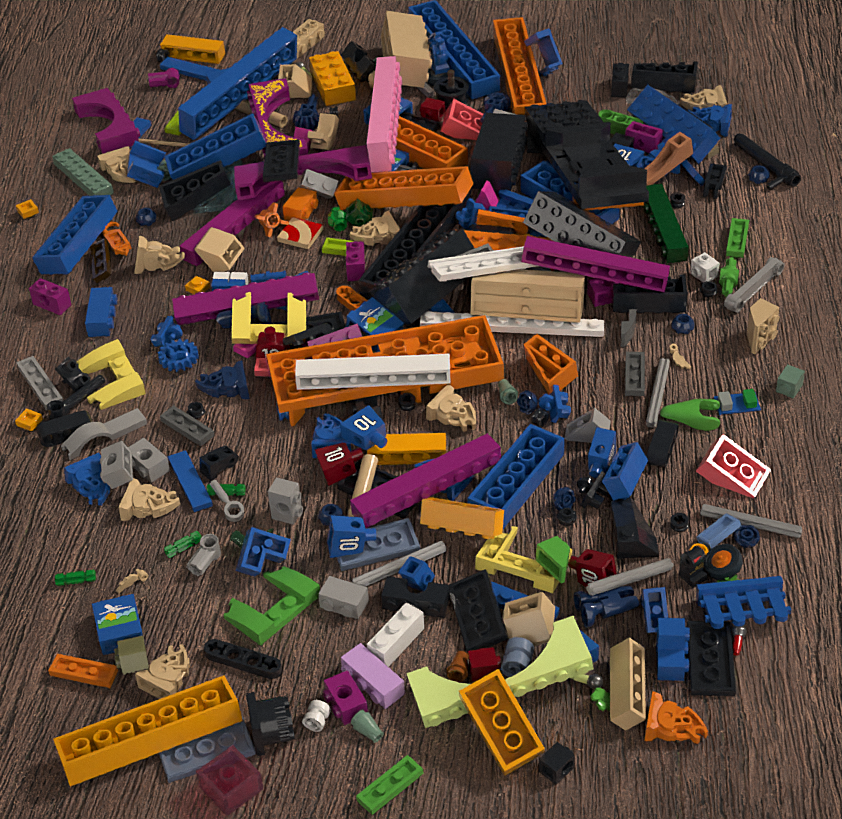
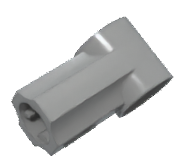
[186,534,221,576]

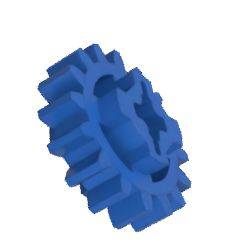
[158,339,199,372]

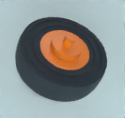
[704,544,743,580]

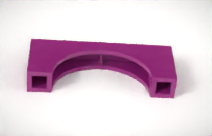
[72,88,140,154]

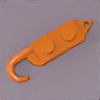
[101,222,132,256]

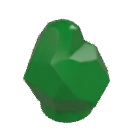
[328,207,348,231]

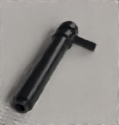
[733,134,801,190]

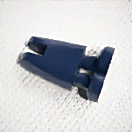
[216,302,272,329]
[573,586,640,628]

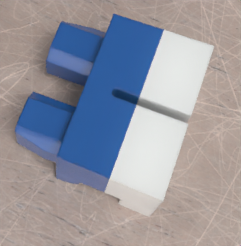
[211,272,249,291]

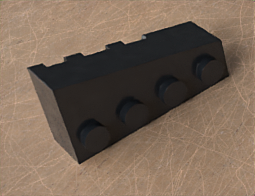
[631,61,698,94]
[159,160,231,221]
[612,274,688,313]

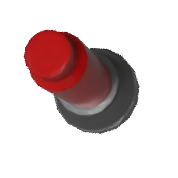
[731,626,747,656]

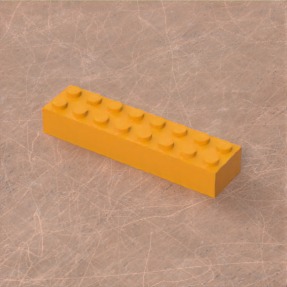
[53,675,243,786]

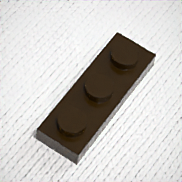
[90,239,111,283]

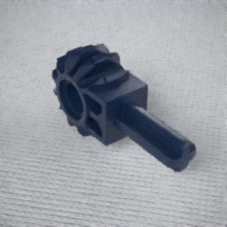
[480,92,511,123]
[293,94,320,130]

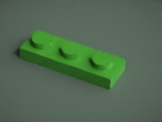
[726,218,749,258]
[356,755,423,815]

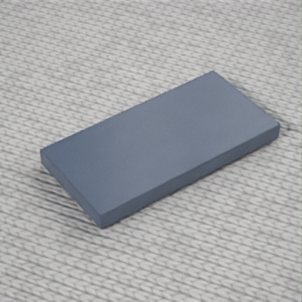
[336,518,420,571]
[159,716,256,783]

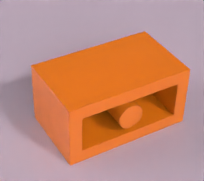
[283,187,318,221]

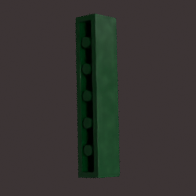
[643,184,689,263]

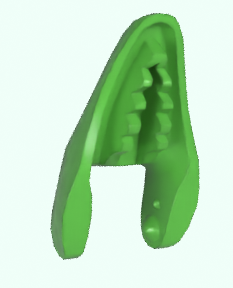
[660,399,720,431]

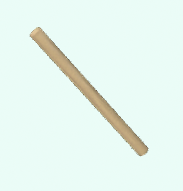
[139,139,189,147]

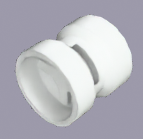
[302,700,331,732]

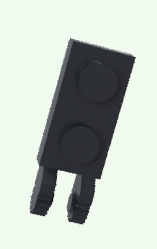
[703,163,727,199]
[283,323,331,347]

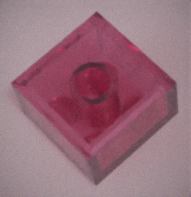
[196,745,264,816]

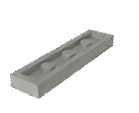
[16,356,63,411]

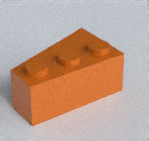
[523,334,578,395]

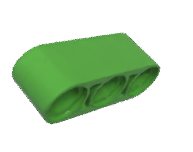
[599,110,643,135]

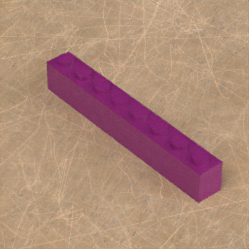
[179,181,285,266]
[521,236,670,292]
[172,273,320,325]
[350,433,501,528]

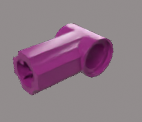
[148,68,179,88]

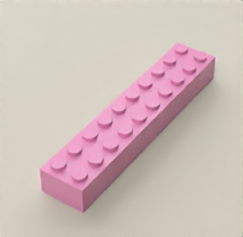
[367,56,402,172]

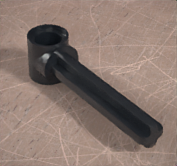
[47,374,105,420]

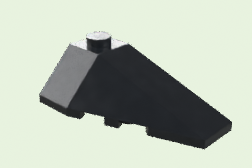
[609,495,659,559]

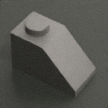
[565,408,611,443]

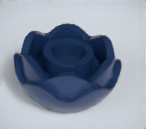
[748,165,770,184]
[136,208,157,226]
[672,314,695,334]
[517,390,538,414]
[553,487,575,510]
[318,504,344,526]
[734,525,760,548]

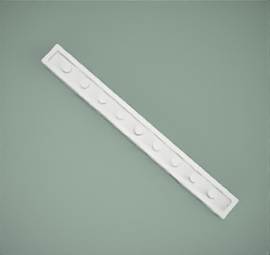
[420,311,604,337]

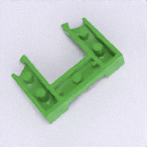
[223,566,320,646]

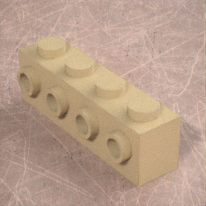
[291,19,325,64]
[610,637,646,730]

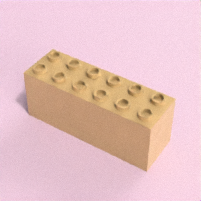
[380,11,432,88]
[470,269,585,322]

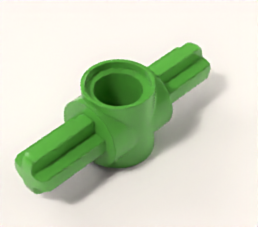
[719,257,739,297]

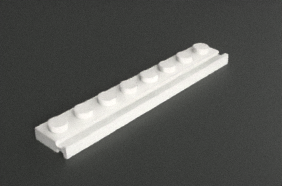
[427,246,540,281]

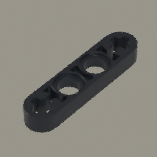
[204,639,282,679]

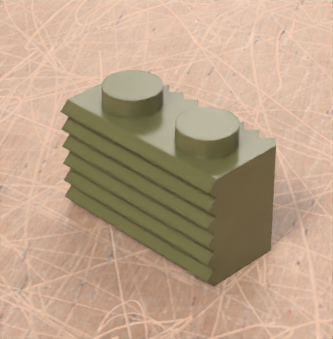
[114,636,149,674]

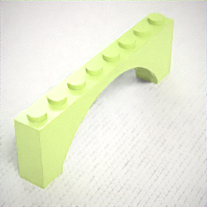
[407,616,593,728]

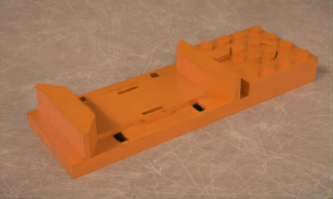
[266,315,504,426]

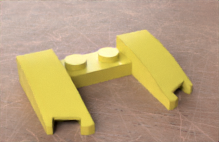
[232,292,306,345]
[76,339,146,410]
[475,526,572,593]

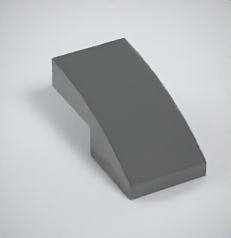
[621,309,637,347]

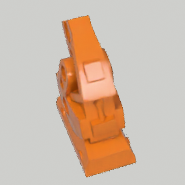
[644,691,708,744]

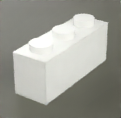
[367,603,424,667]

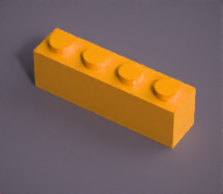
[160,34,225,64]
[367,433,446,465]
[420,497,504,539]

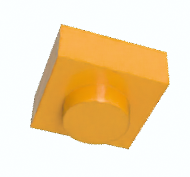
[16,199,39,219]
[185,276,211,295]
[15,408,43,431]

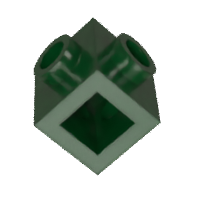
[346,198,373,227]

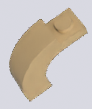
[307,113,339,150]

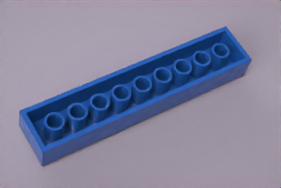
[408,0,500,99]
[178,27,297,140]

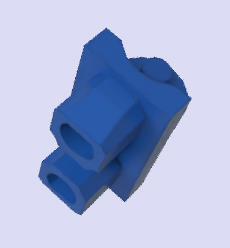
[455,199,485,231]
[151,316,183,347]
[538,385,571,423]

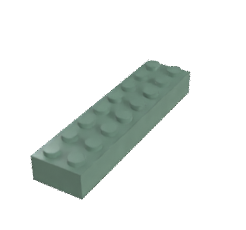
[52,148,114,196]

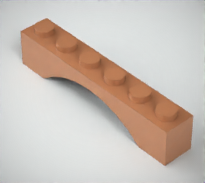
[619,132,693,209]

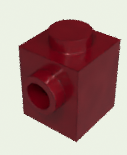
[419,97,445,122]
[468,647,501,682]

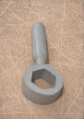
[210,480,244,522]

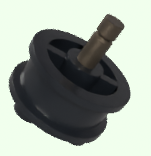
[434,70,469,109]

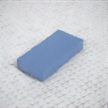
[696,513,742,549]

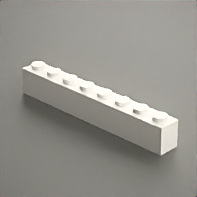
[295,354,451,390]

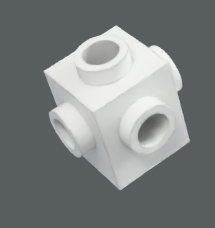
[691,253,720,283]

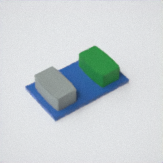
[714,389,761,415]

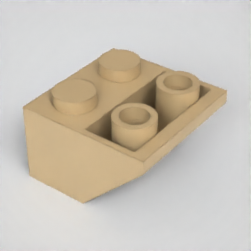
[278,64,313,98]
[194,227,245,272]
[747,298,780,354]
[503,592,555,646]

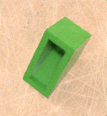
[536,536,570,584]

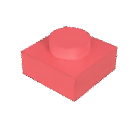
[254,358,271,377]

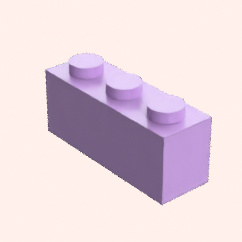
[341,643,405,709]

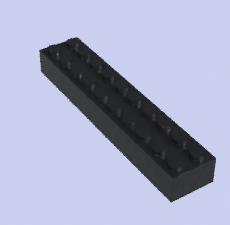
[359,189,471,299]

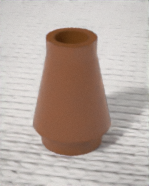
[446,651,468,683]

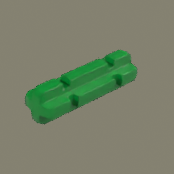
[206,484,246,496]
[164,531,202,558]
[54,570,96,586]

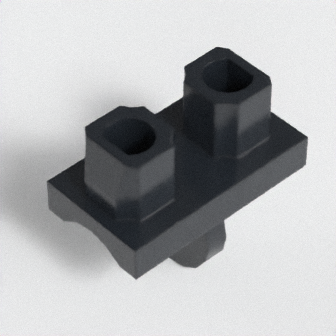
[55,356,90,392]
[577,471,608,510]

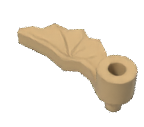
[669,344,691,369]
[116,569,148,593]

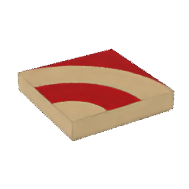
[277,217,323,249]

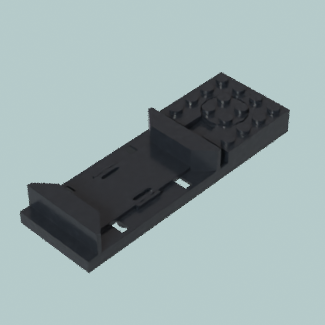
[525,100,649,209]

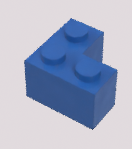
[236,527,291,577]
[656,618,690,681]

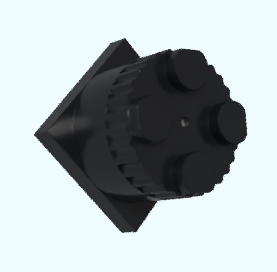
[246,692,295,756]

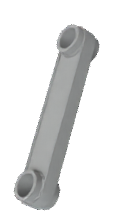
[724,257,785,313]

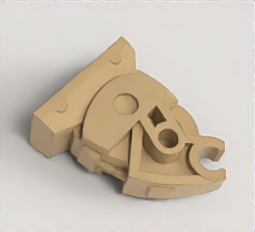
[680,85,727,112]
[97,146,136,183]
[350,211,400,246]
[134,236,184,274]
[426,384,476,432]
[119,478,180,521]
[135,644,190,699]

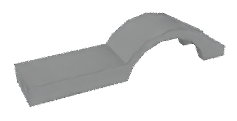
[61,408,147,460]

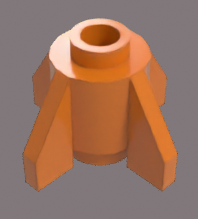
[255,203,289,237]

